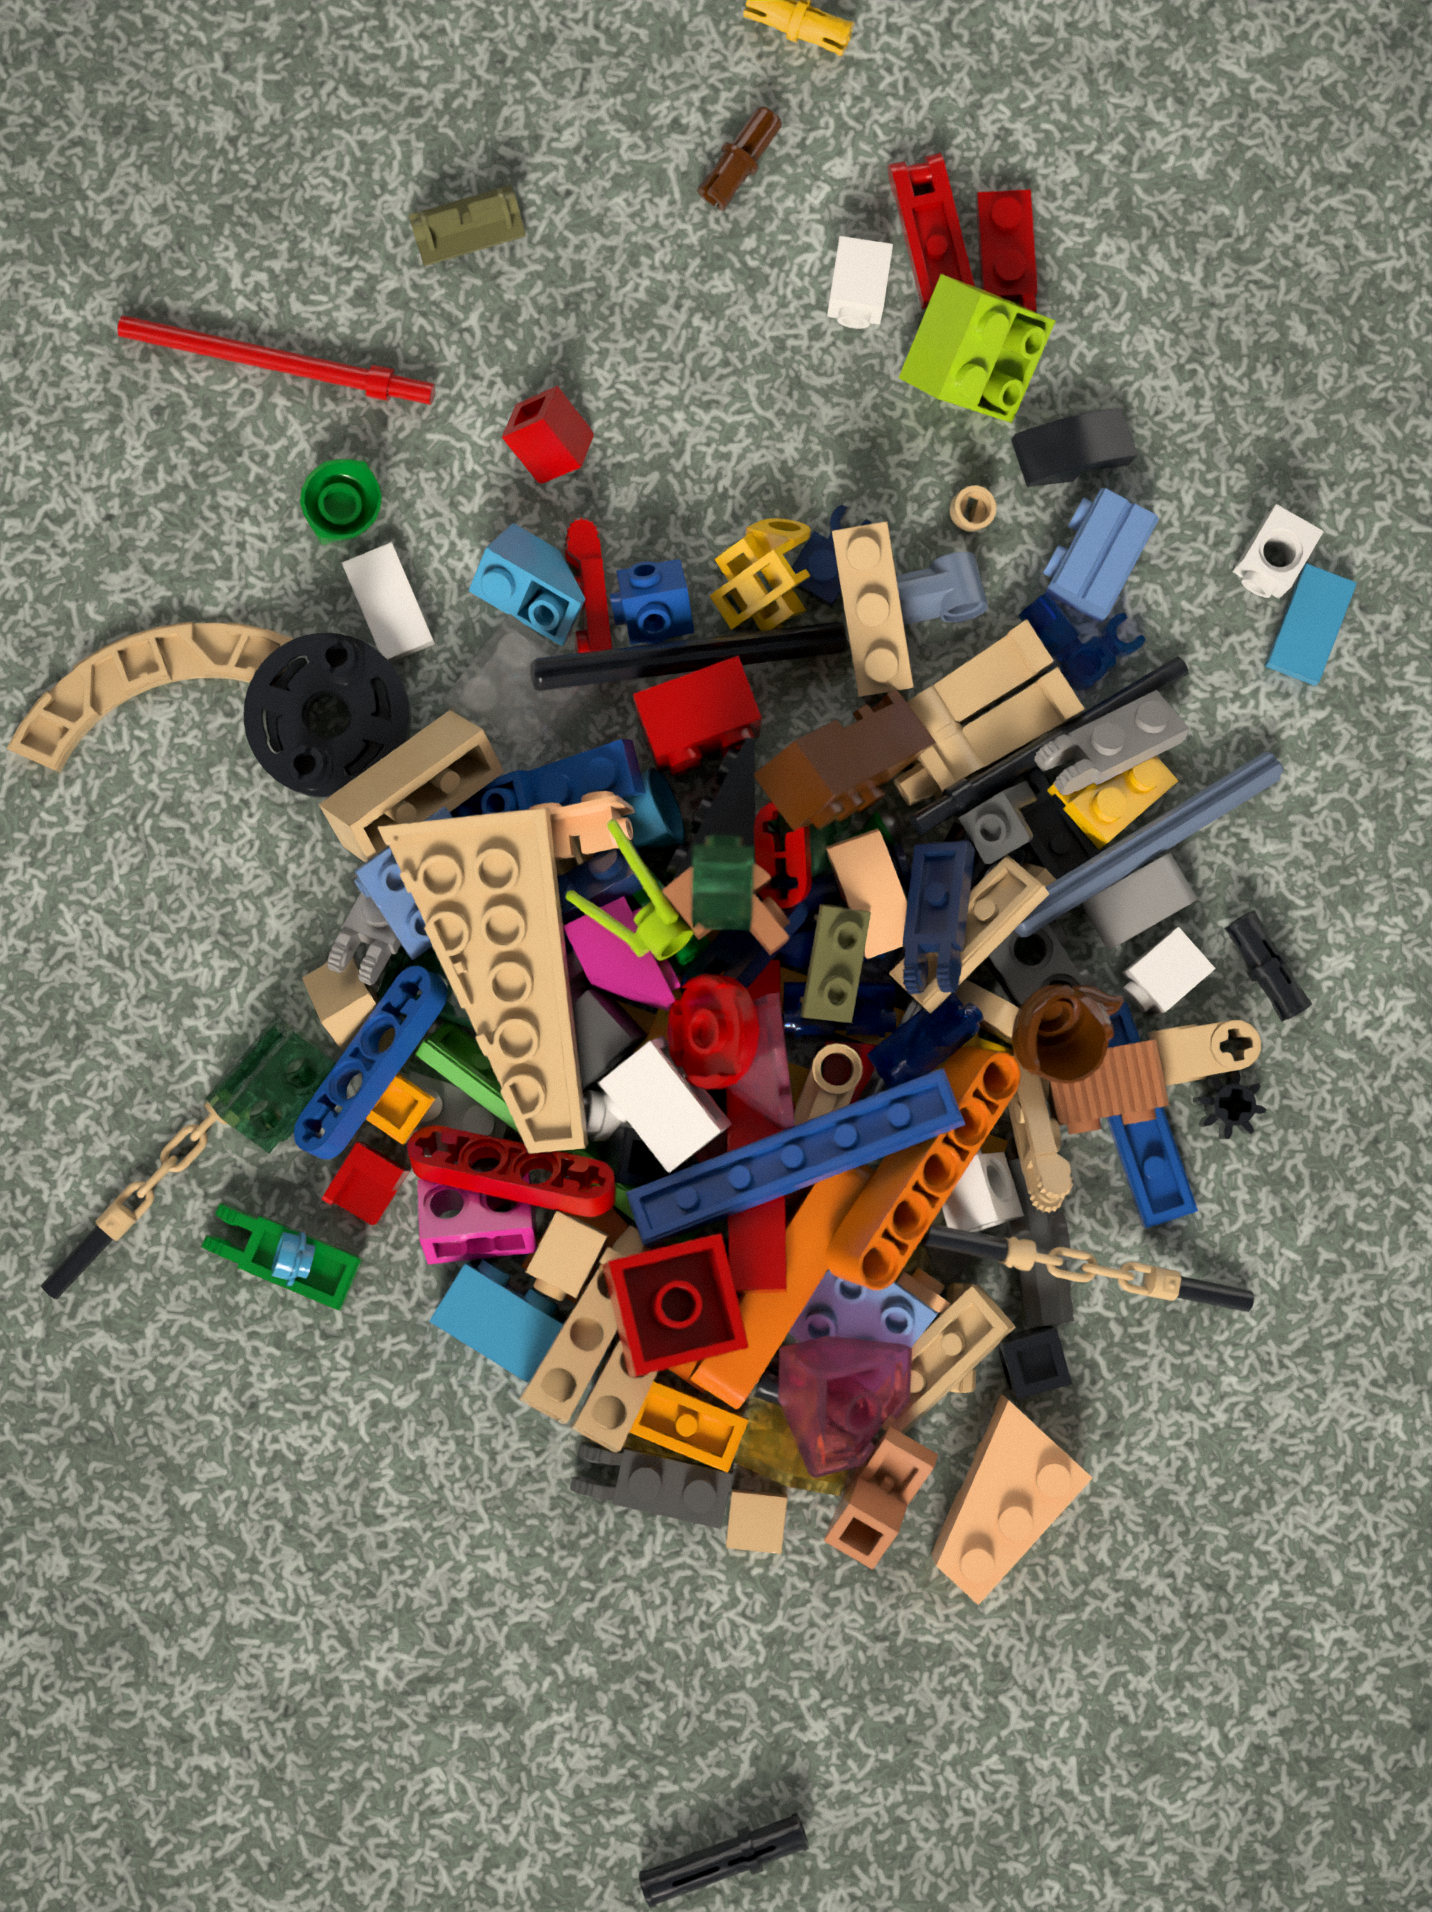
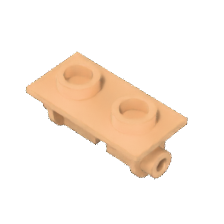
[528,791,635,861]

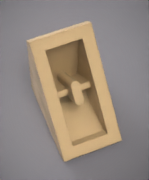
[302,956,395,1053]

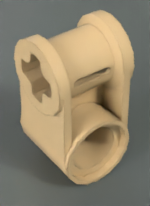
[1147,1020,1261,1086]

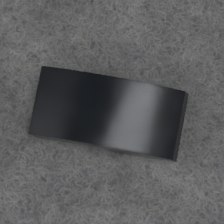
[1010,408,1138,487]

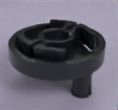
[243,633,411,799]

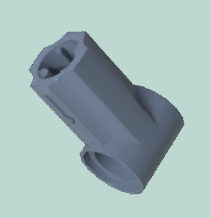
[896,552,989,625]

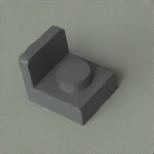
[959,781,1037,864]

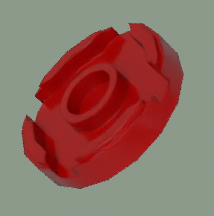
[667,974,759,1089]

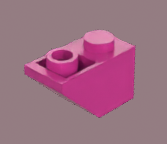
[563,896,681,1012]

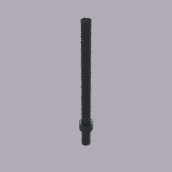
[910,657,1188,835]

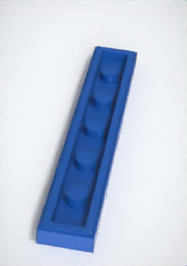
[626,1068,966,1248]

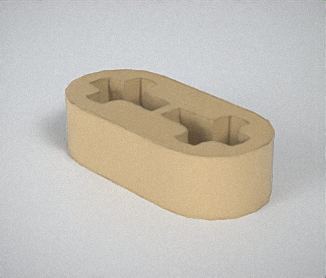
[947,979,1019,1044]

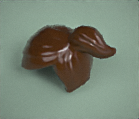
[1011,984,1124,1084]

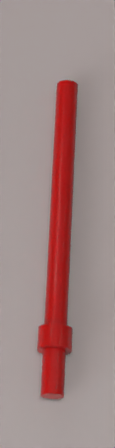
[117,315,436,405]

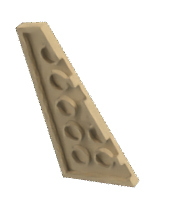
[378,807,588,1153]

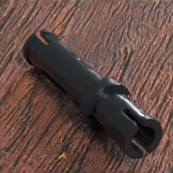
[638,1812,809,1908]

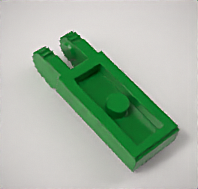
[201,1203,364,1311]

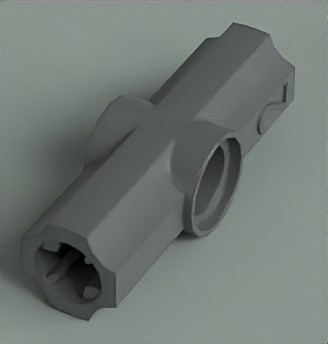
[1006,1158,1074,1327]

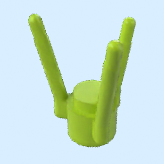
[566,820,693,961]

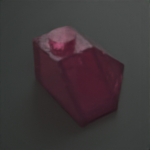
[725,993,795,1131]
[778,1336,912,1478]

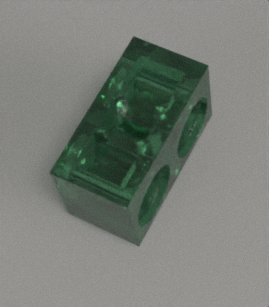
[691,835,754,930]
[205,1014,337,1154]

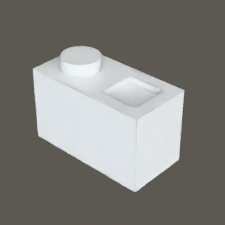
[599,1036,732,1173]

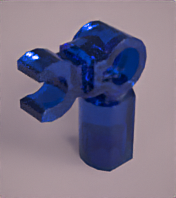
[1018,592,1146,690]

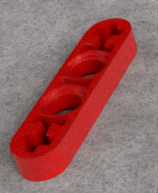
[407,1125,617,1217]

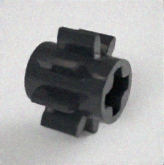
[1193,1071,1267,1139]

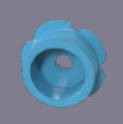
[271,1232,315,1286]

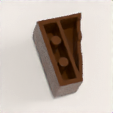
[753,690,936,831]

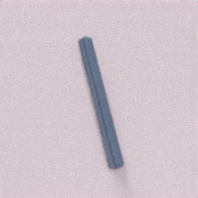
[1014,752,1284,937]

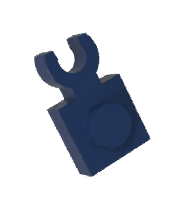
[791,504,871,608]

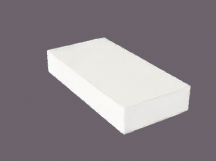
[342,542,435,663]

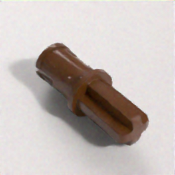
[697,106,782,211]

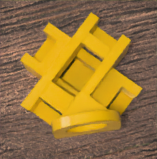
[709,518,811,631]

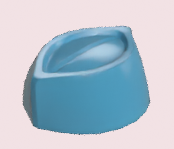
[624,767,685,848]

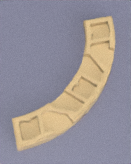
[7,622,293,773]

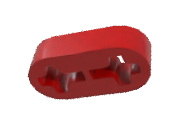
[754,802,812,909]

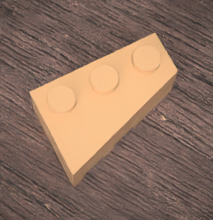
[930,1394,1092,1605]

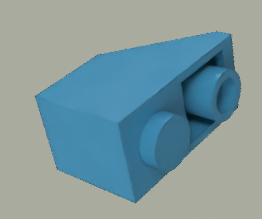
[468,523,585,646]

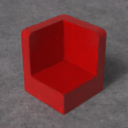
[501,386,594,484]
[322,1142,410,1225]

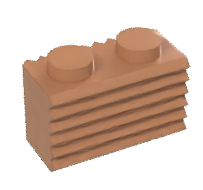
[1047,1039,1169,1135]

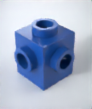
[609,559,695,645]

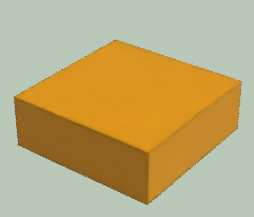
[366,1072,436,1145]

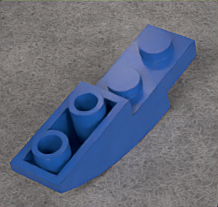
[449,739,646,818]

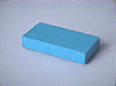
[1264,563,1357,686]

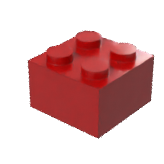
[633,656,762,777]
[602,1233,749,1377]

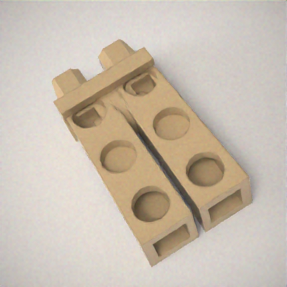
[894,619,1084,806]
[518,1226,658,1452]

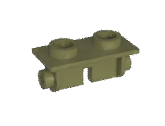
[409,185,526,266]
[799,903,871,1023]

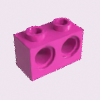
[417,1167,538,1265]

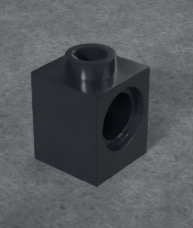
[996,1325,1072,1399]

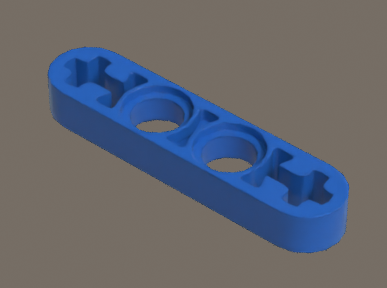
[294,966,447,1160]

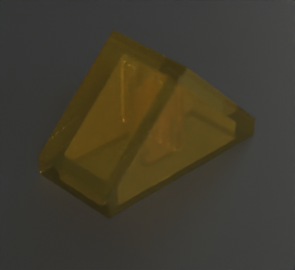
[735,1409,857,1496]

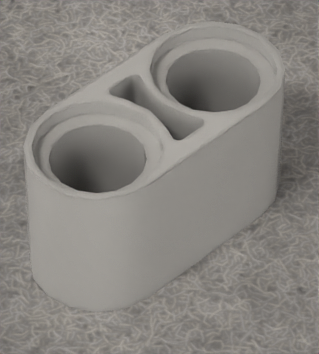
[1081,852,1198,950]

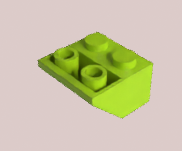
[898,274,1056,423]

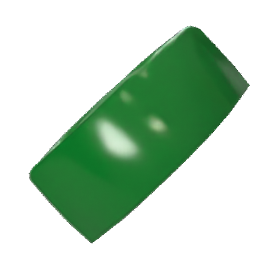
[300,459,382,546]

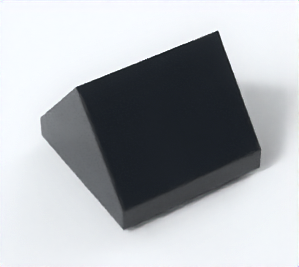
[597,1126,664,1186]

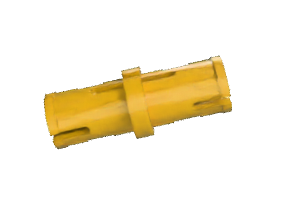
[743,0,855,57]

